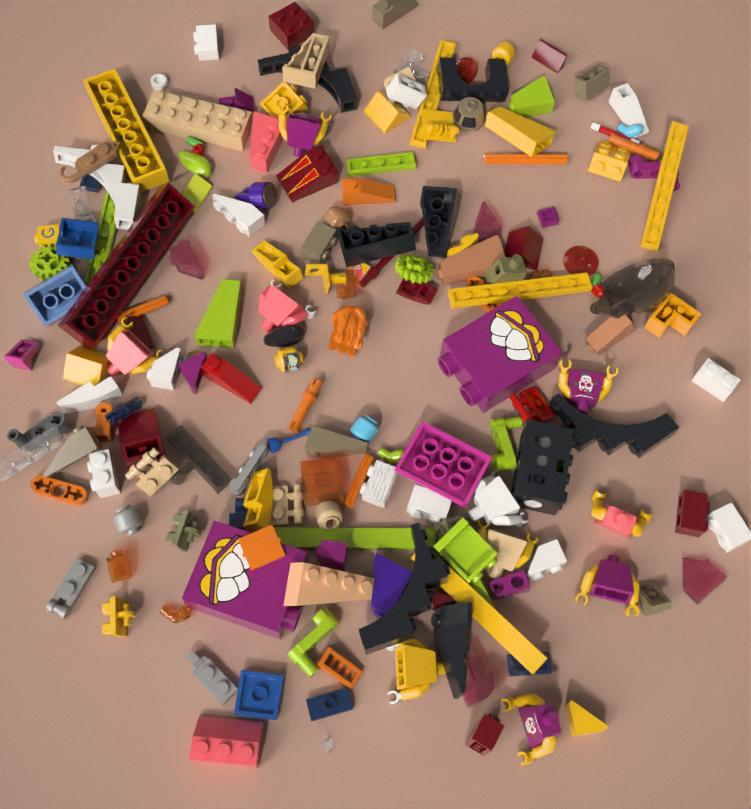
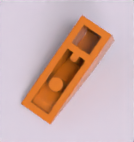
[342,178,395,206]

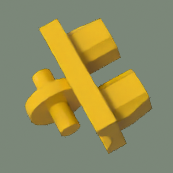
[102,596,136,638]

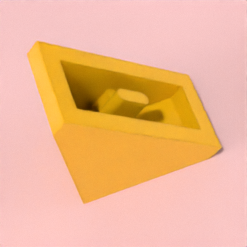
[565,700,608,737]

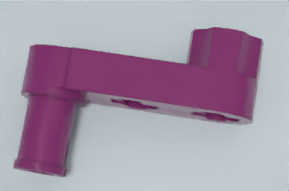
[628,155,680,191]

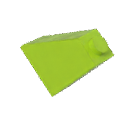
[508,76,555,117]

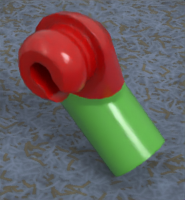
[186,136,205,155]
[591,274,607,300]

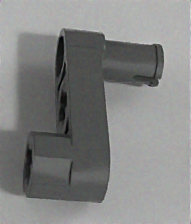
[7,411,75,452]

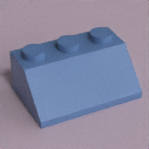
[23,264,87,326]

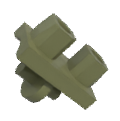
[166,510,202,552]

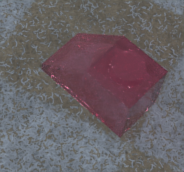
[473,202,502,243]
[168,241,204,279]

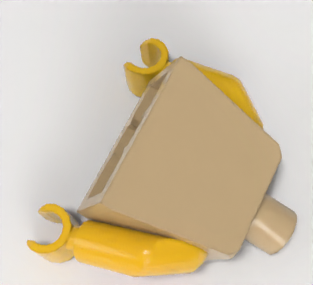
[477,519,539,579]

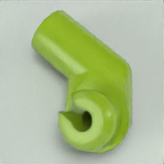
[377,447,405,464]

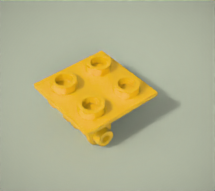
[421,109,459,143]

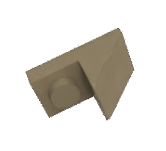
[639,581,672,616]

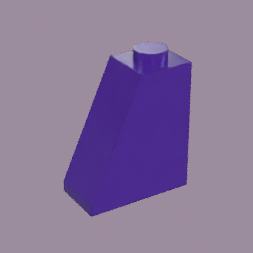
[371,553,413,618]

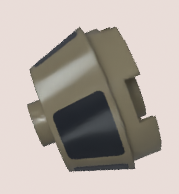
[453,97,486,132]

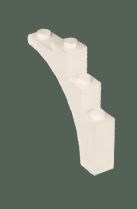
[53,145,140,230]

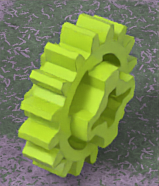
[29,243,71,281]
[394,254,434,284]

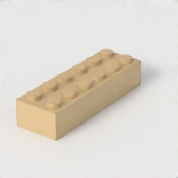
[142,90,253,151]

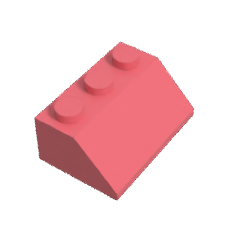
[189,716,264,768]

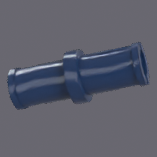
[105,397,142,425]

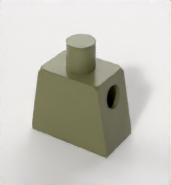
[484,254,527,285]

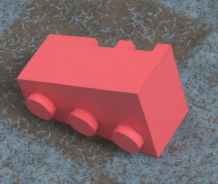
[249,111,284,173]

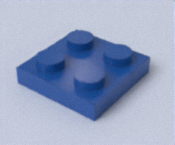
[234,670,284,720]

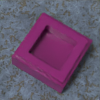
[537,207,560,228]

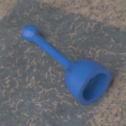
[266,428,311,454]

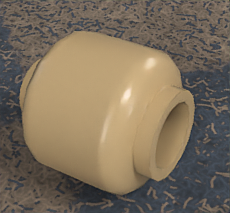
[315,500,343,530]

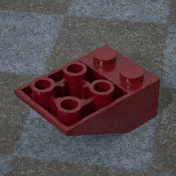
[117,408,167,471]

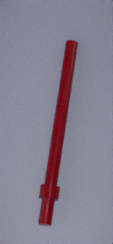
[359,217,424,288]

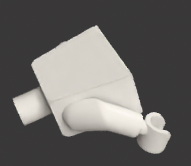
[468,471,528,527]

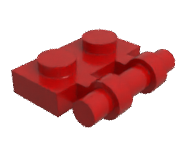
[509,386,556,423]

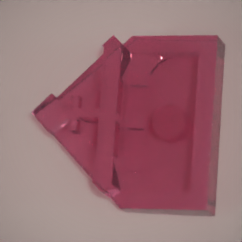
[682,558,727,605]

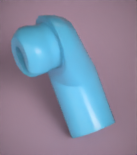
[617,123,644,138]

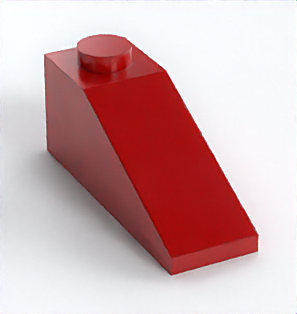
[201,353,262,404]

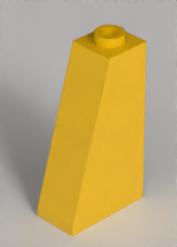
[485,106,556,157]

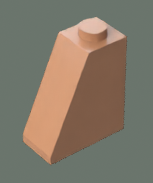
[585,309,635,356]

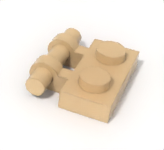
[125,447,179,496]
[269,485,304,527]

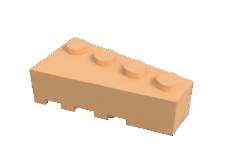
[284,562,374,606]

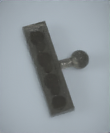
[166,425,232,494]

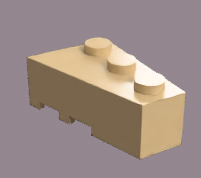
[282,33,329,89]

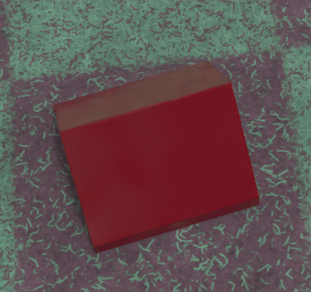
[504,226,543,270]

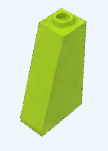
[194,279,242,348]

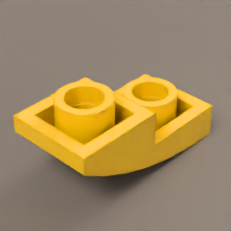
[447,233,479,258]

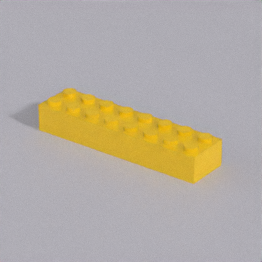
[83,69,169,193]

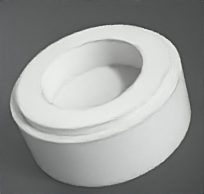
[150,73,168,91]

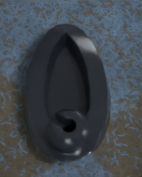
[263,325,305,347]

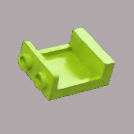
[433,518,499,584]

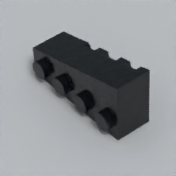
[336,222,416,268]

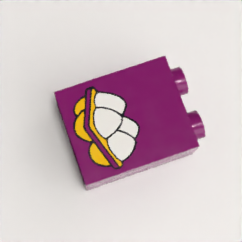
[437,296,562,413]
[182,520,309,640]

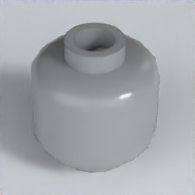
[113,504,143,536]

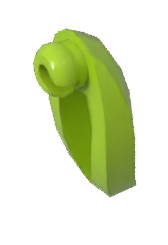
[179,151,212,177]

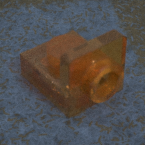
[106,549,133,583]

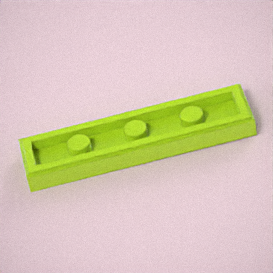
[346,152,416,177]

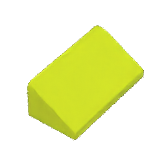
[182,174,212,214]

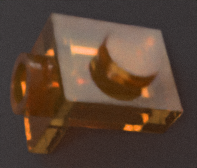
[336,269,358,299]

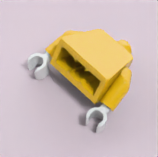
[386,639,445,704]

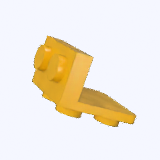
[588,141,630,182]

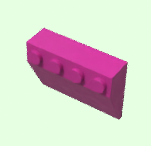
[394,421,492,508]

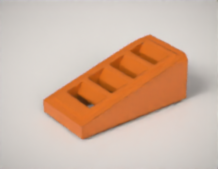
[315,647,363,689]

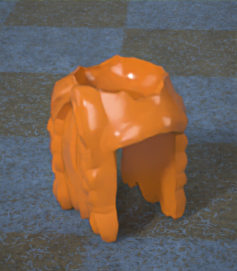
[328,305,369,357]

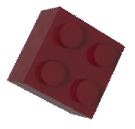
[269,2,314,50]

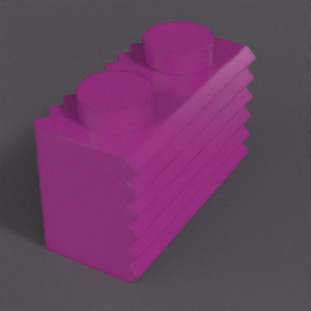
[316,539,347,571]

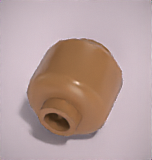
[324,206,350,229]

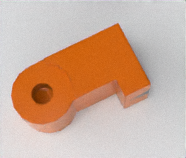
[92,402,115,442]

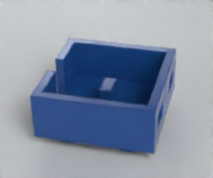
[56,218,99,260]

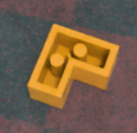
[644,293,701,338]

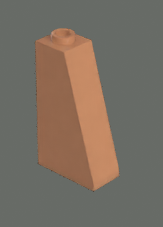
[437,235,505,286]

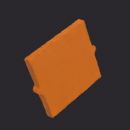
[238,525,285,571]

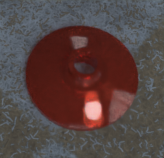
[456,57,477,84]
[563,246,599,276]

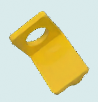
[304,264,346,294]

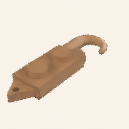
[59,141,120,183]

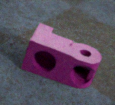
[488,570,530,600]

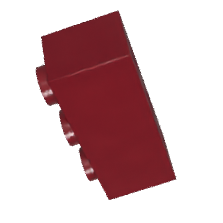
[465,713,504,756]

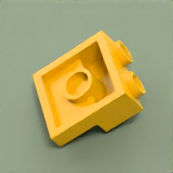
[260,81,308,119]

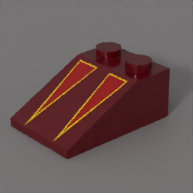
[276,145,338,203]

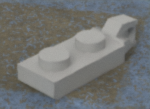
[187,651,238,705]

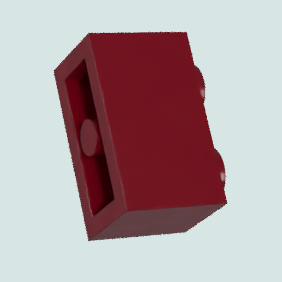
[675,489,710,538]

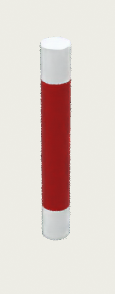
[590,122,640,143]

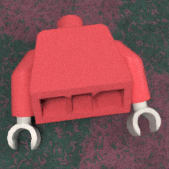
[258,280,316,332]

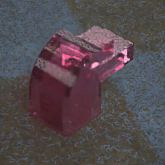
[462,655,494,708]

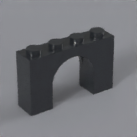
[437,57,509,103]

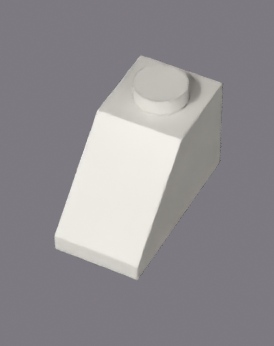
[147,348,183,390]

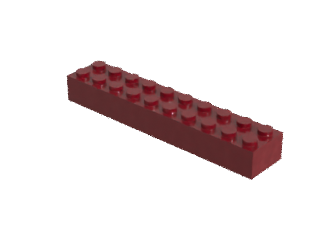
[58,182,195,349]

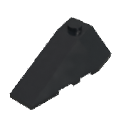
[420,186,461,258]
[431,602,472,699]

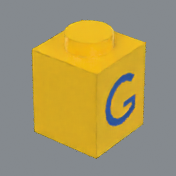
[34,224,63,249]

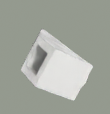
[609,83,649,139]
[212,194,265,237]

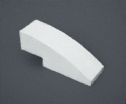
[56,376,122,413]

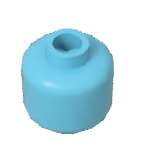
[350,415,379,444]

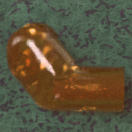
[525,269,552,280]
[159,605,191,623]

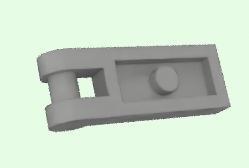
[229,443,268,496]
[46,558,96,619]

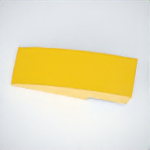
[251,240,303,289]
[243,468,273,533]

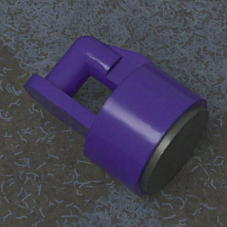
[235,182,277,209]

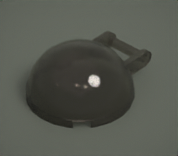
[590,258,676,318]

